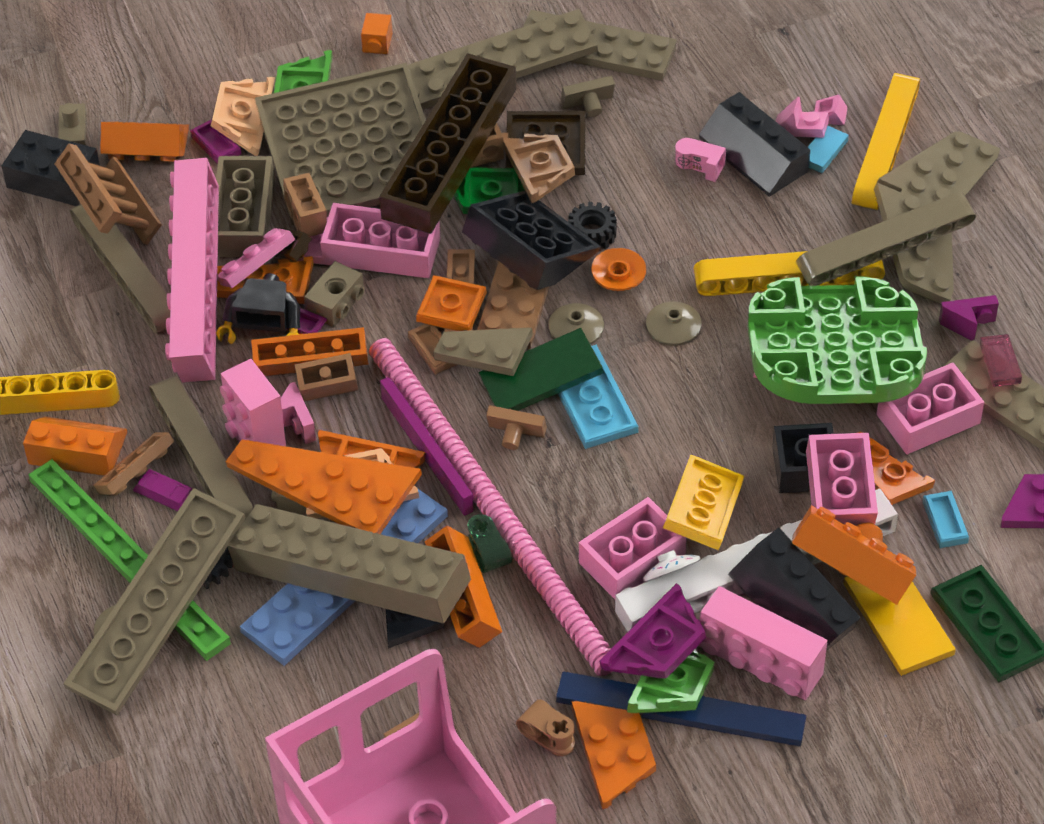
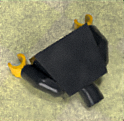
[216,273,300,344]

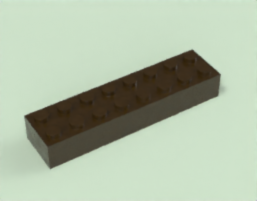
[379,53,516,234]

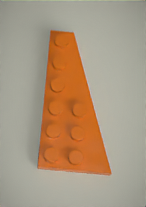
[226,439,422,534]

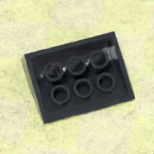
[462,190,601,290]

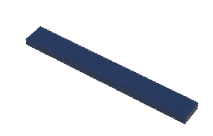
[556,671,807,747]

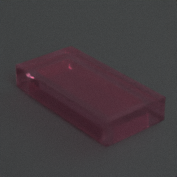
[979,334,1022,387]

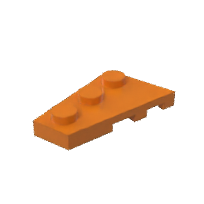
[857,431,935,505]

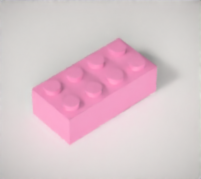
[320,203,440,278]
[698,586,828,701]

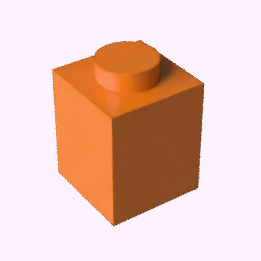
[361,13,393,54]

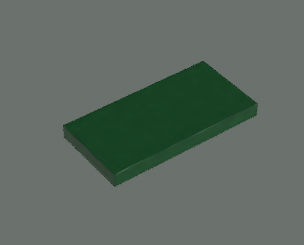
[478,328,604,411]
[930,564,1044,683]

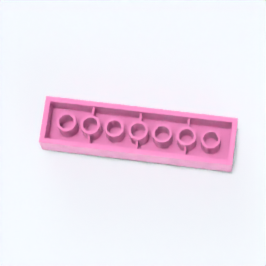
[165,158,219,383]

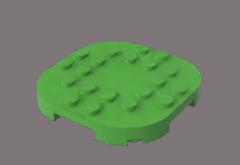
[747,276,927,404]

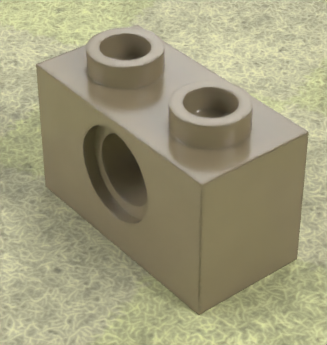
[304,261,365,327]

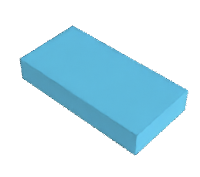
[808,126,849,173]
[922,491,969,548]

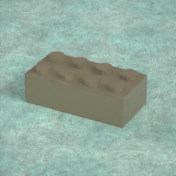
[216,156,275,257]

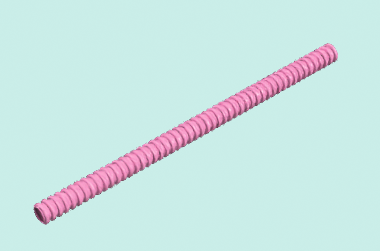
[369,338,612,676]

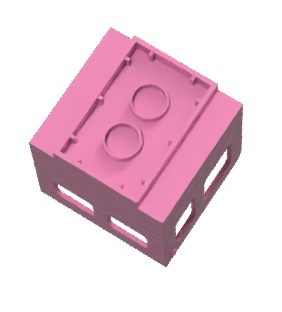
[265,649,556,824]

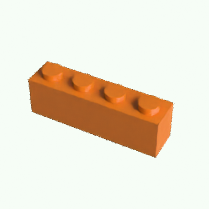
[251,327,369,376]
[792,505,916,605]
[424,526,502,648]

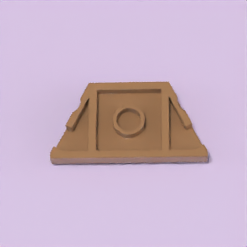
[502,133,575,203]

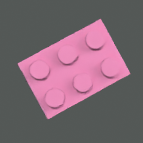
[220,359,286,446]
[876,363,984,455]
[806,433,878,526]
[579,497,687,599]

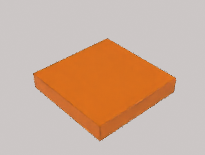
[416,275,486,331]

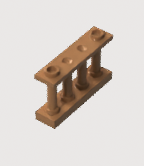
[54,143,162,245]

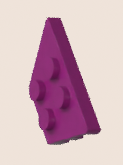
[1000,474,1044,528]
[599,583,706,679]

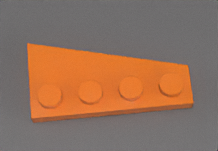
[217,256,314,304]

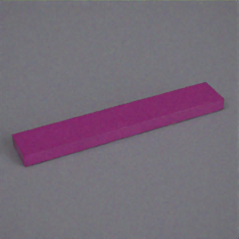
[380,377,474,516]

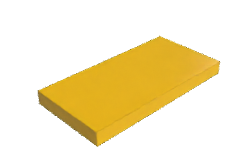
[663,454,745,550]
[843,577,956,676]

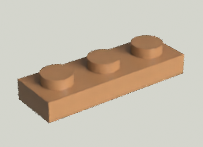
[93,432,175,496]

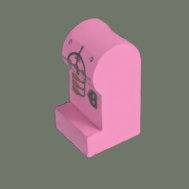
[675,138,726,182]

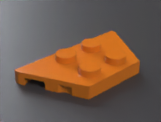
[318,430,425,468]
[572,701,656,809]

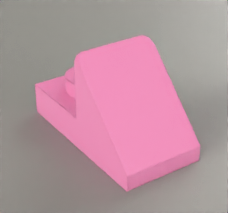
[776,97,829,138]
[281,382,316,444]

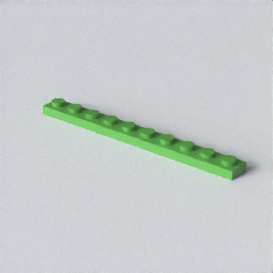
[28,459,231,661]

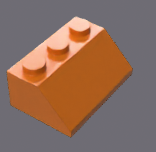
[100,122,189,162]
[23,417,127,476]

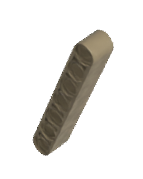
[796,192,976,286]
[70,205,170,334]
[149,375,253,524]

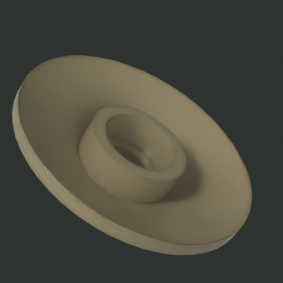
[646,301,702,346]
[549,303,604,344]

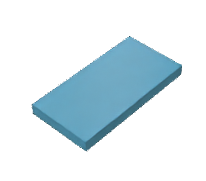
[558,345,639,449]

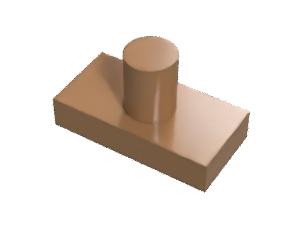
[486,405,547,450]

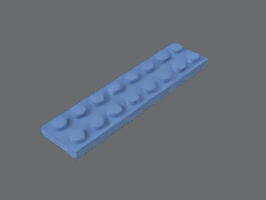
[240,489,448,666]

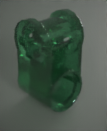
[467,514,512,574]

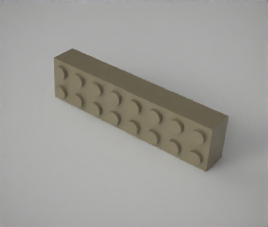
[227,504,471,623]

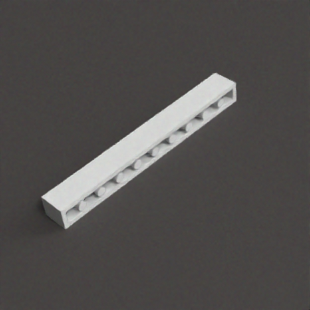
[615,488,898,632]

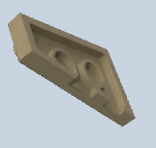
[433,328,533,376]

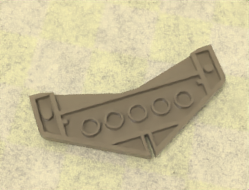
[874,131,1001,304]

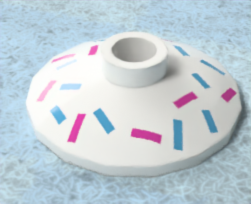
[643,550,700,581]

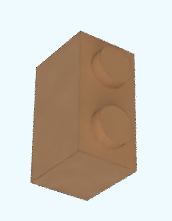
[295,353,358,401]

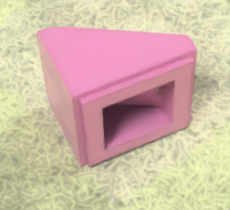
[814,95,847,125]

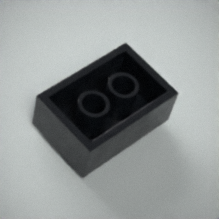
[1,130,100,206]

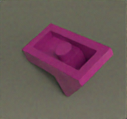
[939,295,999,340]

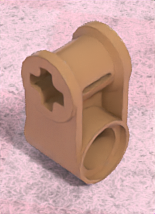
[516,699,575,756]

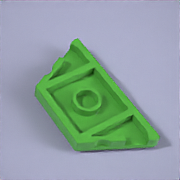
[274,50,333,93]
[627,649,715,713]

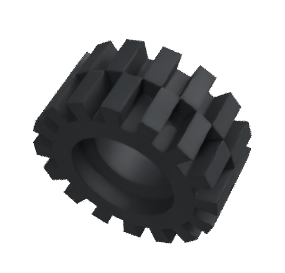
[568,202,617,251]

